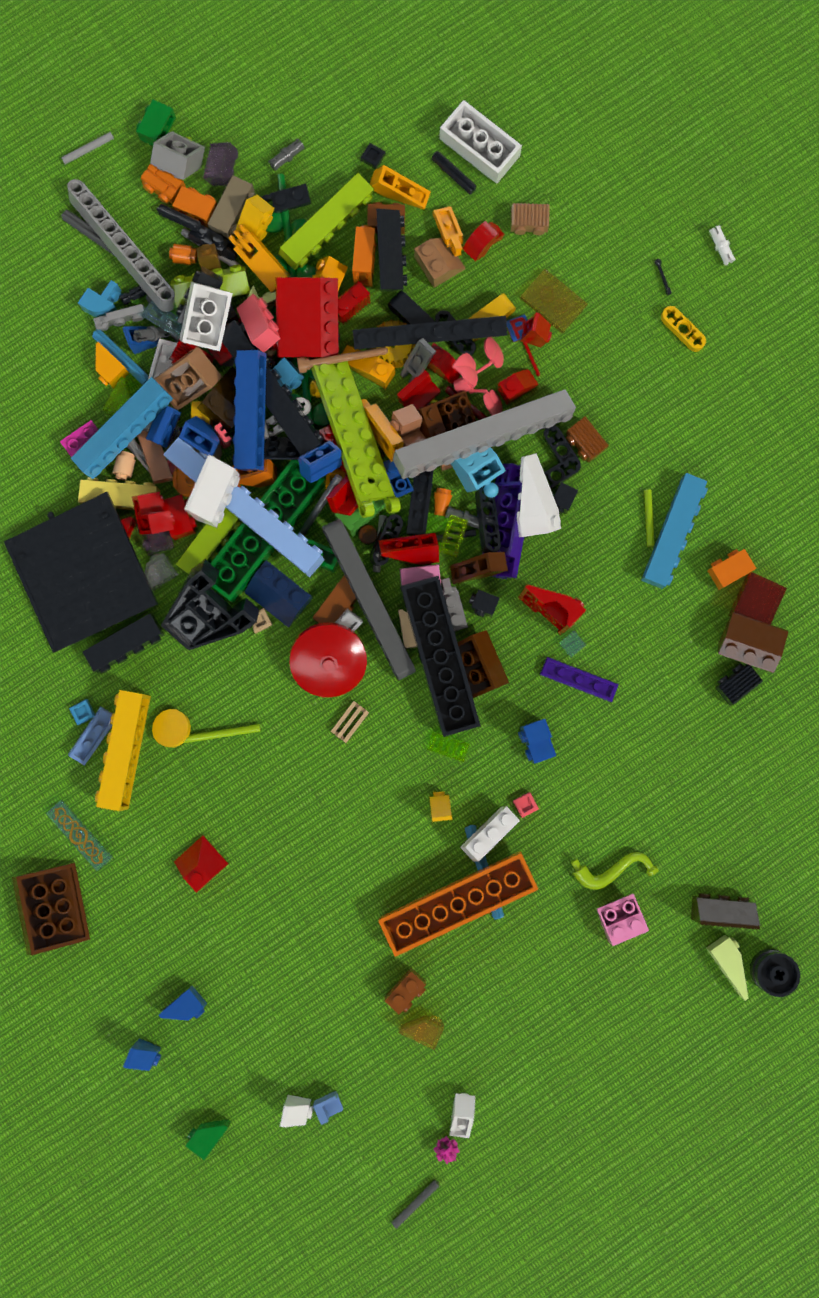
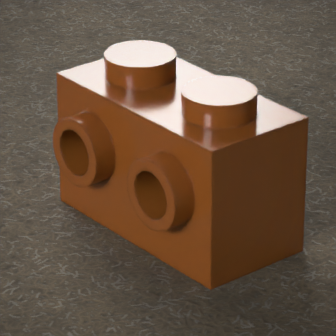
[385,968,426,1015]

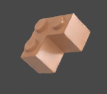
[390,404,426,447]

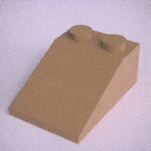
[154,346,222,410]

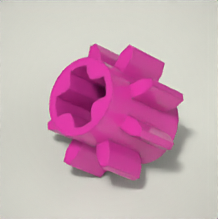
[434,1136,460,1164]

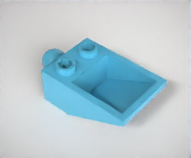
[451,447,506,498]

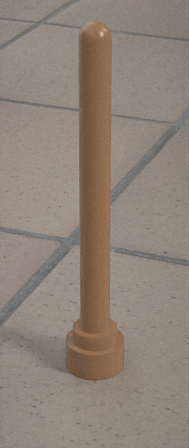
[297,347,388,373]

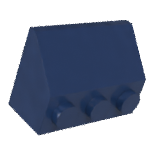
[245,560,313,628]

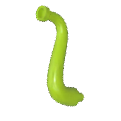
[571,852,659,890]

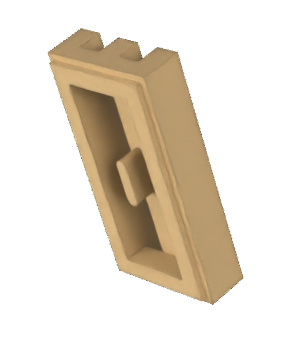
[331,701,369,743]

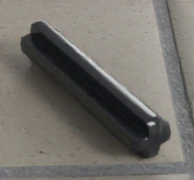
[432,151,477,194]
[157,204,202,232]

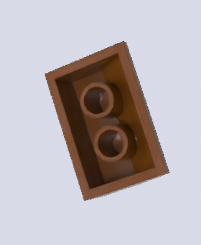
[718,612,788,673]
[457,630,509,699]

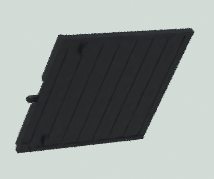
[4,491,158,653]

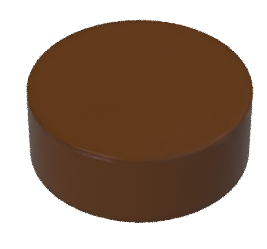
[358,525,377,545]

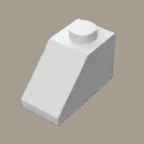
[450,1093,475,1138]
[280,1095,313,1127]

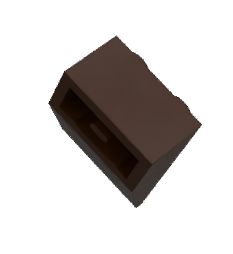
[416,391,476,439]

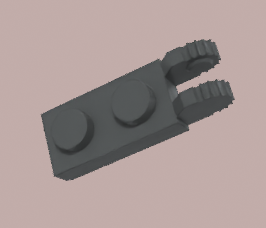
[400,338,436,384]

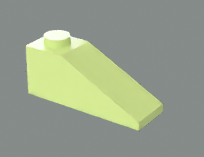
[706,935,748,1001]

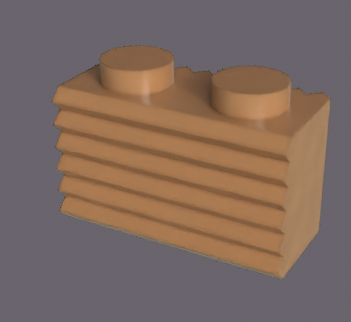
[510,203,550,235]

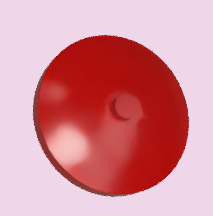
[289,622,367,698]

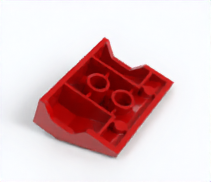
[518,585,586,636]

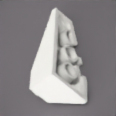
[517,453,561,537]

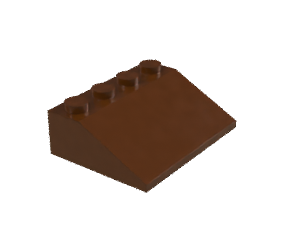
[12,863,90,956]

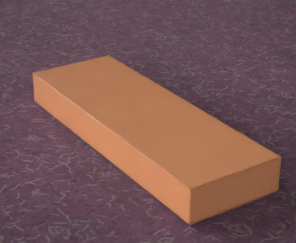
[137,431,172,484]

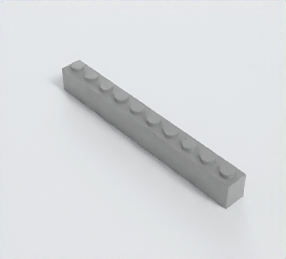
[393,389,576,479]

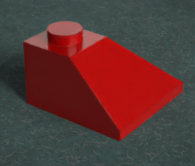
[174,835,229,893]

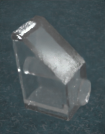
[145,553,179,591]

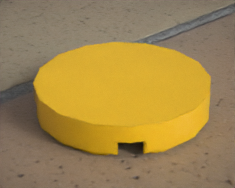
[152,709,191,748]

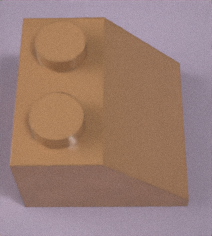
[414,238,465,288]

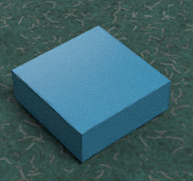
[69,699,95,725]

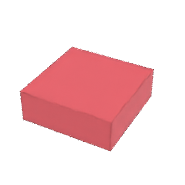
[513,792,539,818]

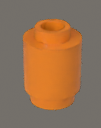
[169,244,197,265]

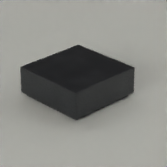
[360,143,386,170]

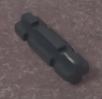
[120,285,155,305]

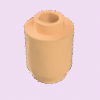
[112,451,136,481]

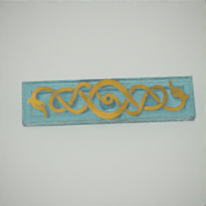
[46,800,113,871]

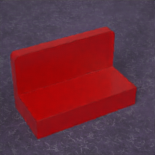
[397,370,441,409]
[326,475,358,516]

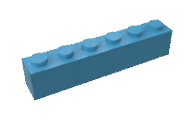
[71,377,174,479]
[641,473,708,589]

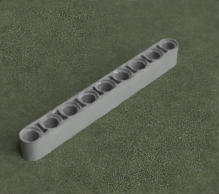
[67,179,175,312]

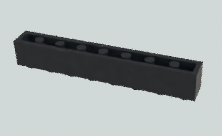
[353,316,507,350]
[222,320,325,456]

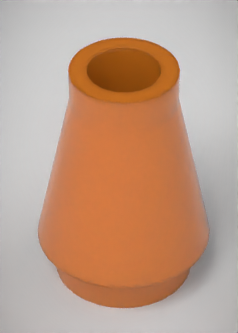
[434,488,453,516]

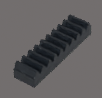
[406,470,434,536]

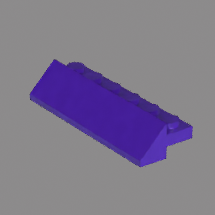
[482,463,524,580]

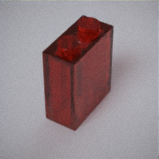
[728,572,787,625]

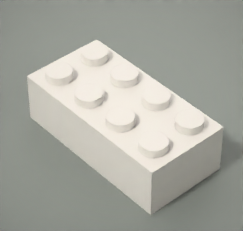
[439,100,522,184]

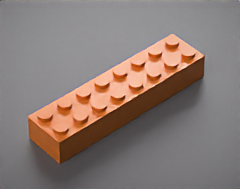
[378,851,539,957]

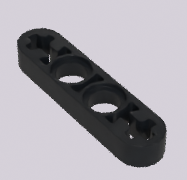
[475,486,501,553]

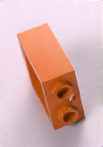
[352,225,376,287]

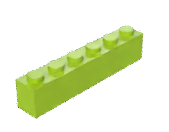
[278,173,374,270]

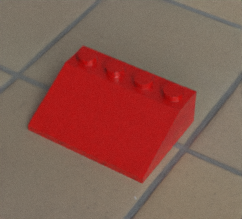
[275,277,339,357]

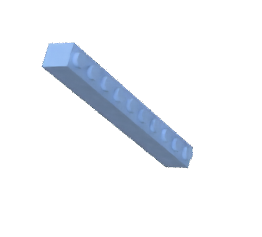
[163,437,325,578]

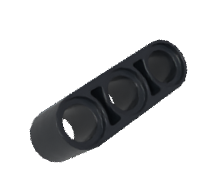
[387,290,435,325]

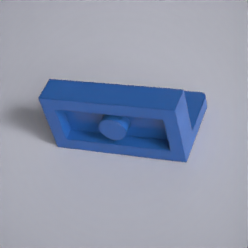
[146,406,181,448]

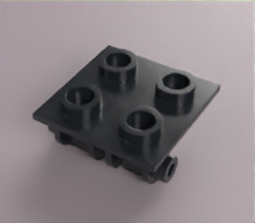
[264,436,301,460]

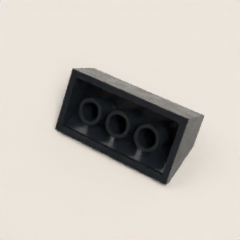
[376,209,407,292]

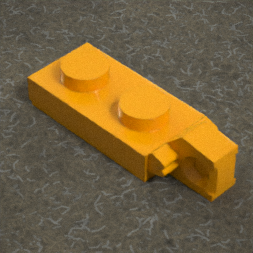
[433,206,463,257]

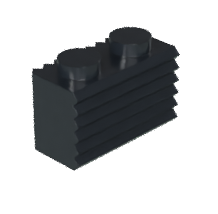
[715,663,763,706]

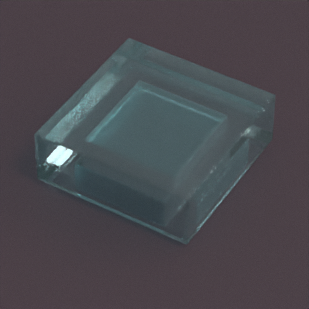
[559,631,586,658]

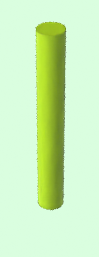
[644,490,655,547]

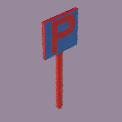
[506,315,540,376]

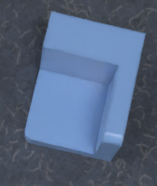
[313,1091,343,1125]

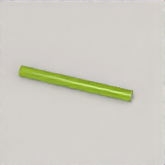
[184,724,261,743]

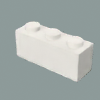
[460,806,520,862]

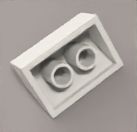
[180,282,232,351]
[185,455,240,528]

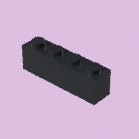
[83,614,165,674]

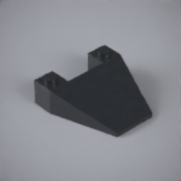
[161,559,259,650]

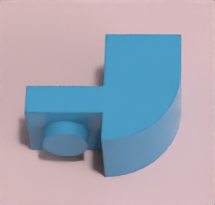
[78,280,121,318]

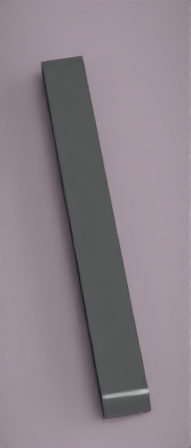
[322,519,416,681]

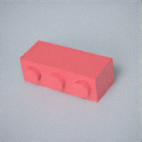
[236,294,281,352]

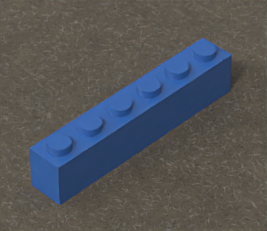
[233,350,267,471]

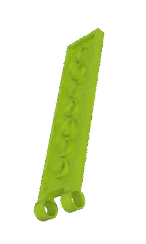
[311,361,401,518]

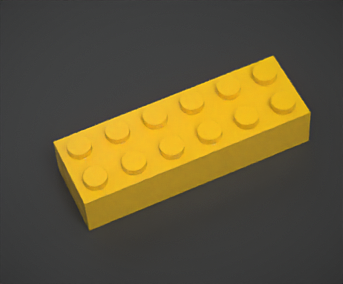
[95,690,151,811]

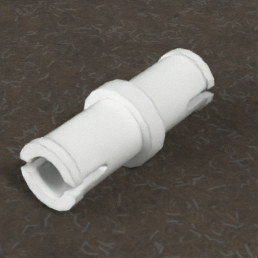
[709,225,736,265]

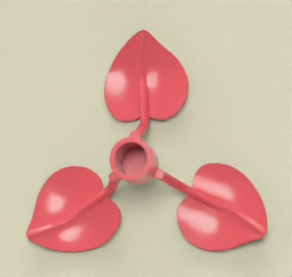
[452,337,504,416]

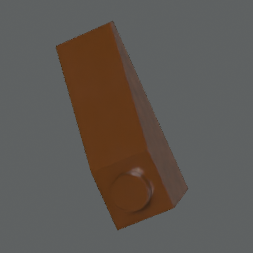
[450,552,508,584]

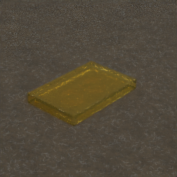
[520,269,588,333]

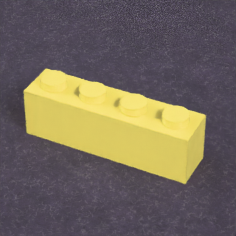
[78,477,160,510]

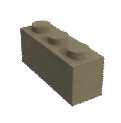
[208,175,256,239]

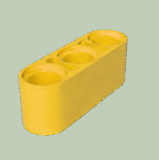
[468,293,516,341]

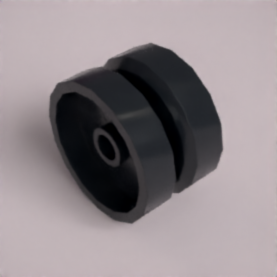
[750,949,801,997]

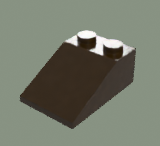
[197,366,236,432]

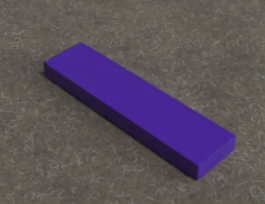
[540,657,619,702]

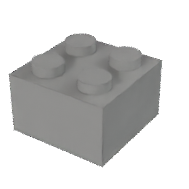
[150,131,205,180]

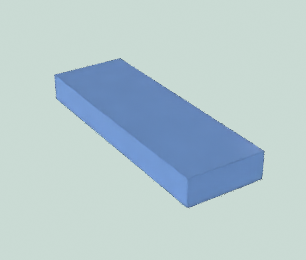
[68,707,112,766]

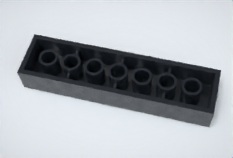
[400,576,481,737]

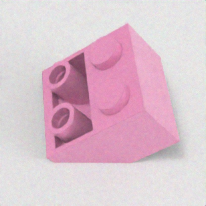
[597,894,649,946]

